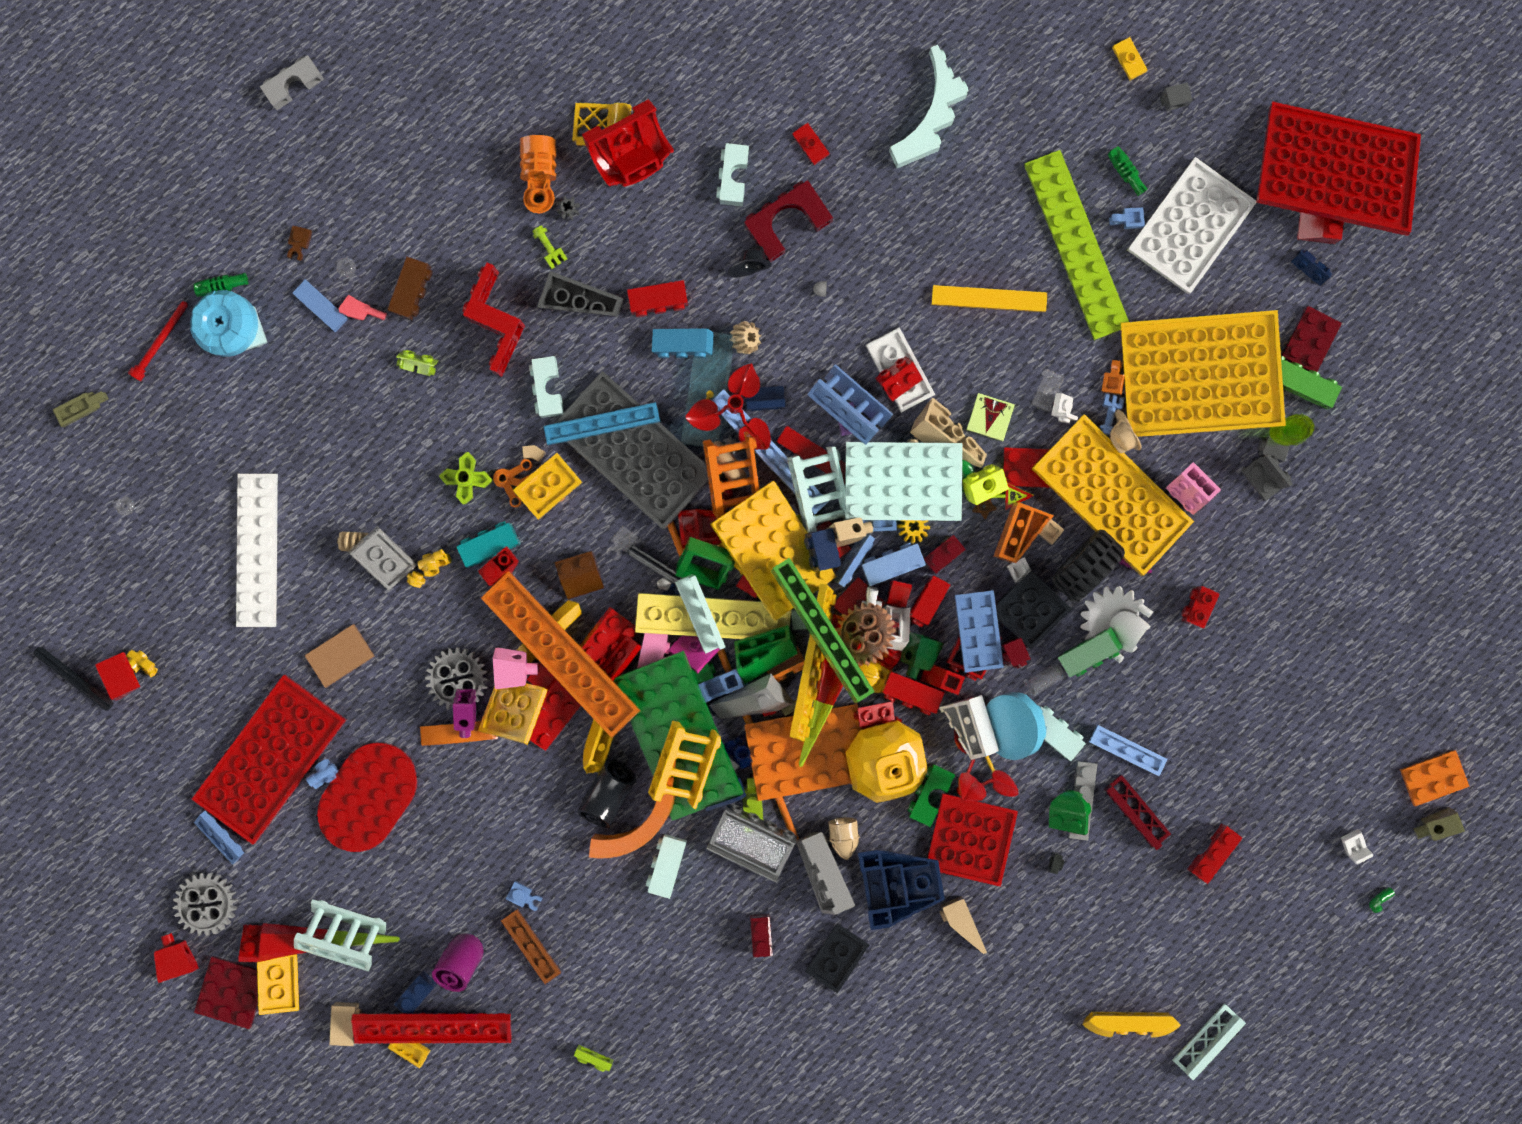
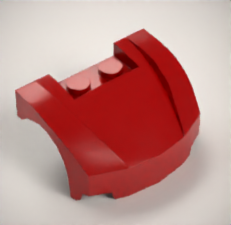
[582,99,674,187]

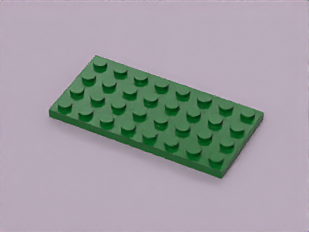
[614,650,744,821]

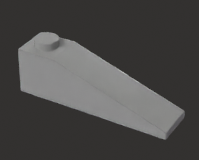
[709,674,794,719]

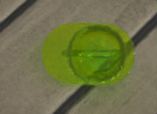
[1269,414,1314,446]

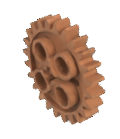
[835,602,896,666]

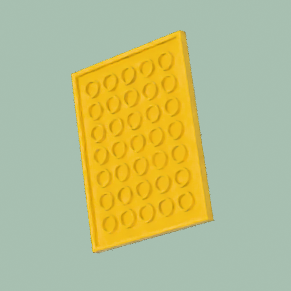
[1121,310,1286,437]

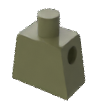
[1413,807,1465,841]

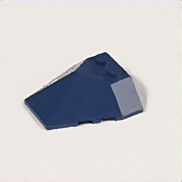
[858,850,945,930]

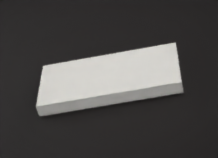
[866,327,935,413]

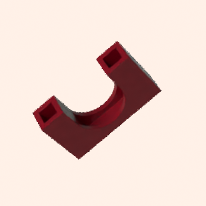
[744,180,833,262]

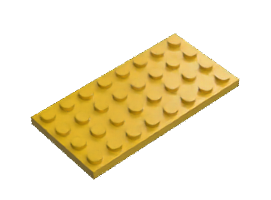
[1032,414,1194,576]

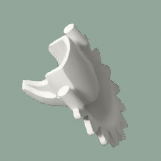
[1081,586,1153,663]

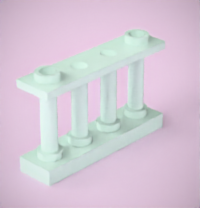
[787,446,845,533]
[294,899,386,972]

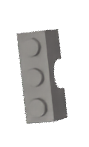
[260,55,324,110]

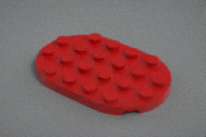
[317,743,417,852]

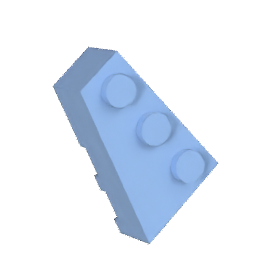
[861,543,926,586]

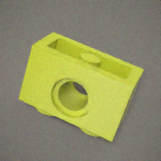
[962,464,1009,505]

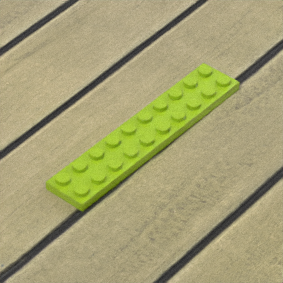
[1024,150,1129,340]

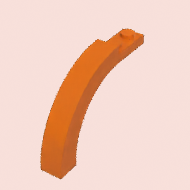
[589,760,676,858]

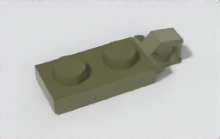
[53,391,109,427]

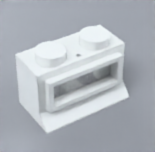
[878,606,910,651]

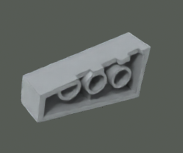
[796,832,855,915]

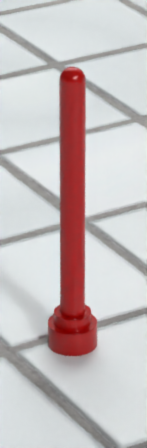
[128,301,188,381]

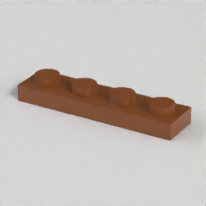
[501,909,561,984]

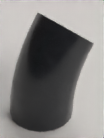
[577,760,636,828]

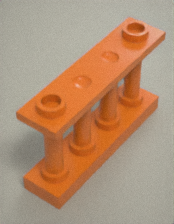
[703,432,759,519]

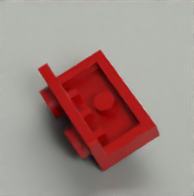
[875,357,923,401]
[1181,586,1219,628]

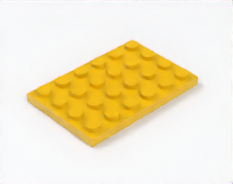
[710,481,837,620]

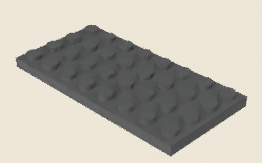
[555,371,708,530]

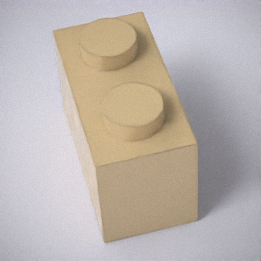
[329,1002,362,1046]

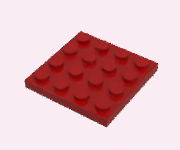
[927,793,1018,887]

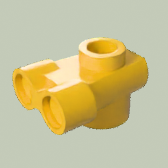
[417,549,452,577]
[126,650,158,677]

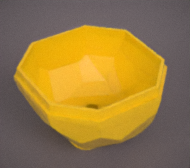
[846,720,927,803]

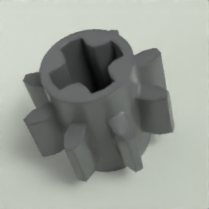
[557,196,580,221]

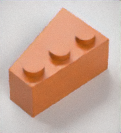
[994,502,1054,563]

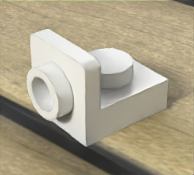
[1051,393,1078,423]

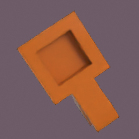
[1101,360,1125,395]

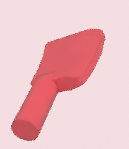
[339,295,387,320]

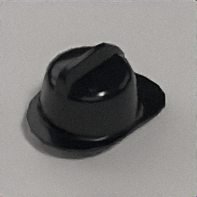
[728,246,771,278]

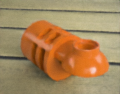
[520,135,556,214]

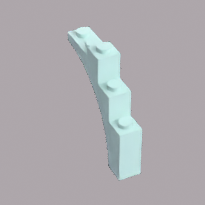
[889,45,968,169]

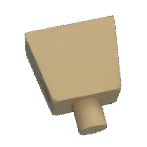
[827,517,873,547]

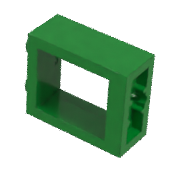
[675,537,735,590]

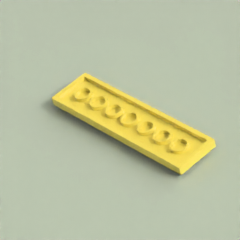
[635,593,791,639]

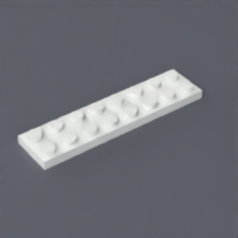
[236,474,278,627]

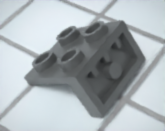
[1241,454,1293,501]

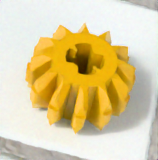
[897,520,930,544]

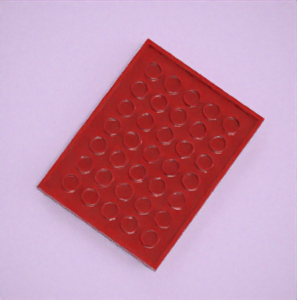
[1256,101,1421,236]

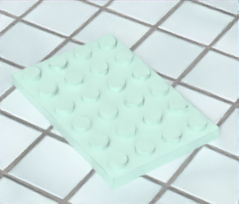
[845,442,962,521]

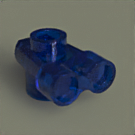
[724,735,753,769]

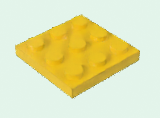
[478,683,547,745]

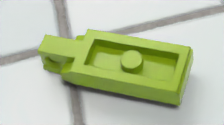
[743,777,763,832]

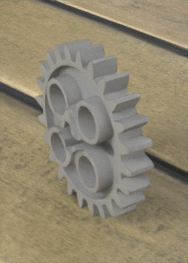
[425,648,489,709]
[173,872,238,936]

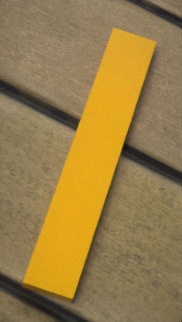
[931,285,1047,312]

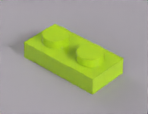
[574,1045,614,1072]

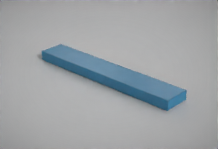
[544,402,660,445]

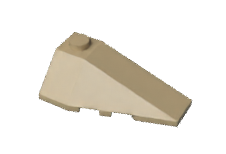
[910,398,987,468]

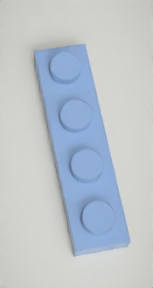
[1089,725,1167,776]

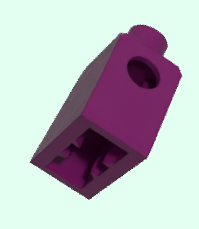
[453,689,476,738]

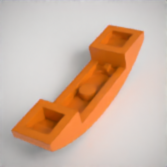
[420,721,498,746]

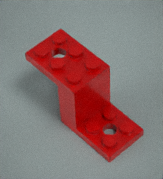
[462,262,525,377]

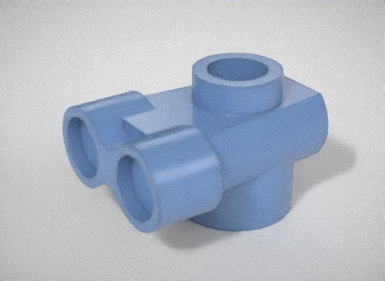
[306,759,339,789]

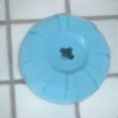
[190,290,258,357]
[986,692,1047,760]

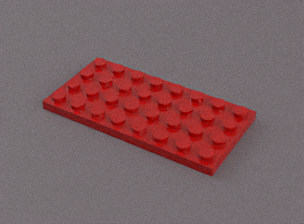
[192,674,347,845]

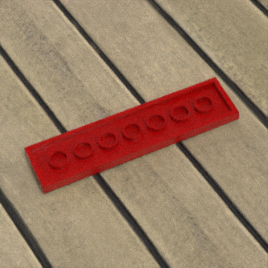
[530,607,638,751]
[351,1013,512,1044]

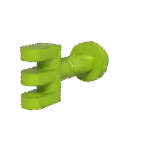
[532,225,567,269]

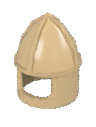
[828,817,860,860]

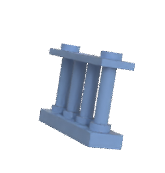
[807,364,893,445]

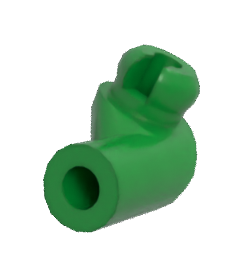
[1369,887,1395,913]

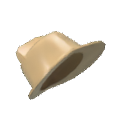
[1110,410,1142,454]

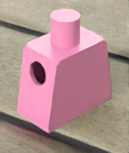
[493,648,538,689]

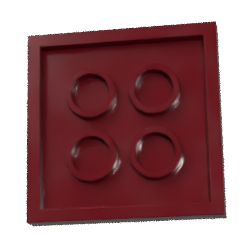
[194,956,258,1029]

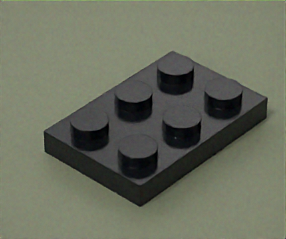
[805,922,869,994]

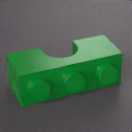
[907,764,955,827]

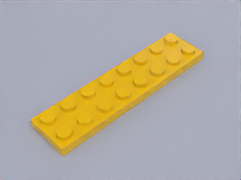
[789,584,836,742]

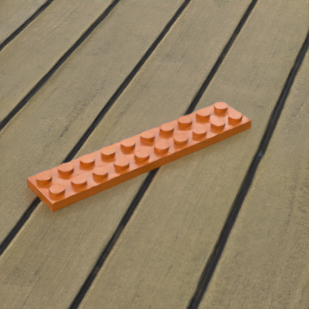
[481,571,640,738]

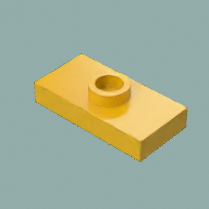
[1112,37,1148,81]
[388,1043,431,1068]

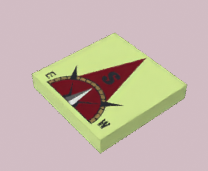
[966,393,1015,442]

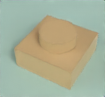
[1039,519,1064,545]

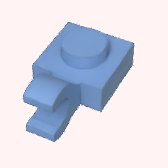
[1109,208,1145,229]

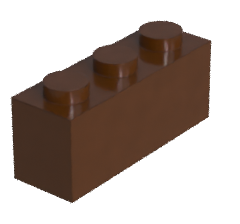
[387,256,433,320]

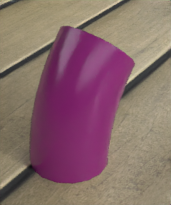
[432,933,484,992]

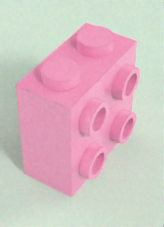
[1166,462,1221,515]

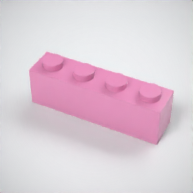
[637,633,671,668]

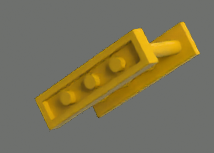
[648,721,721,809]

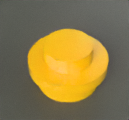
[407,571,426,588]

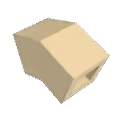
[522,445,546,463]

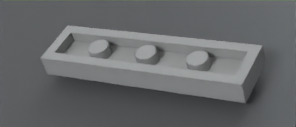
[1068,761,1097,841]

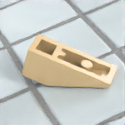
[939,896,987,954]

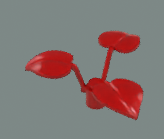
[685,363,771,450]
[954,730,1019,802]

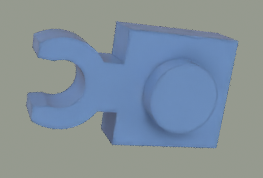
[506,881,543,911]

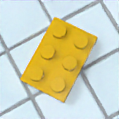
[513,453,583,520]
[257,954,299,1015]

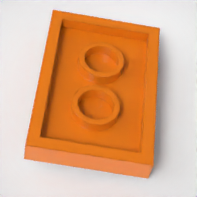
[1400,750,1470,806]

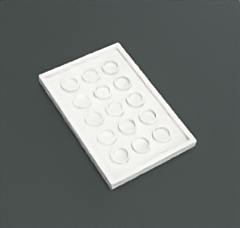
[1127,157,1256,295]

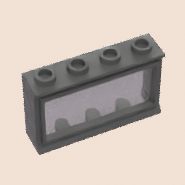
[706,804,797,882]

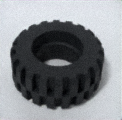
[1052,529,1125,602]

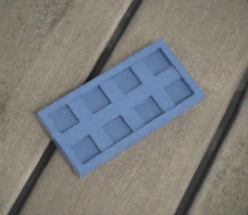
[954,590,1004,672]

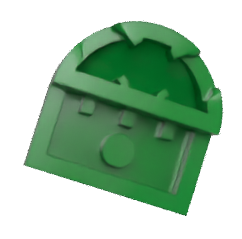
[1049,790,1091,836]

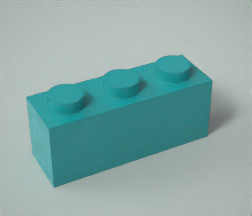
[456,521,521,568]

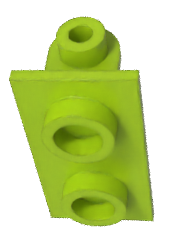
[396,350,439,376]

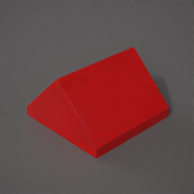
[95,652,140,701]

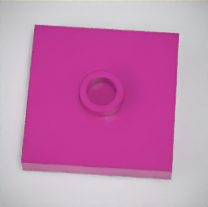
[669,635,720,674]

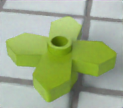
[439,452,493,505]

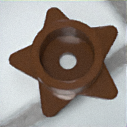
[972,498,997,519]

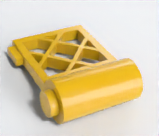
[572,103,632,146]

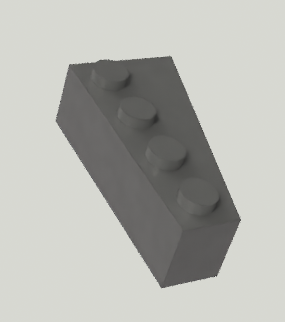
[537,271,625,317]

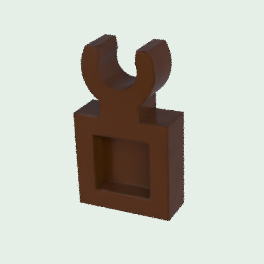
[287,225,312,261]

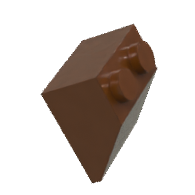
[554,551,604,600]

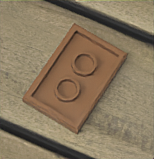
[305,624,375,688]

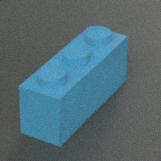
[652,329,713,358]

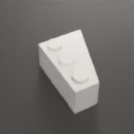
[939,695,999,760]

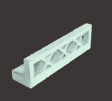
[675,574,725,653]
[1172,1003,1246,1080]

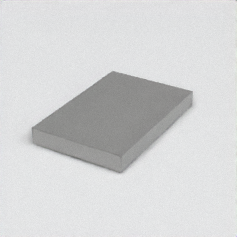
[348,526,417,591]

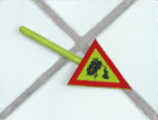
[992,483,1034,510]

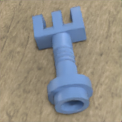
[1099,393,1125,437]

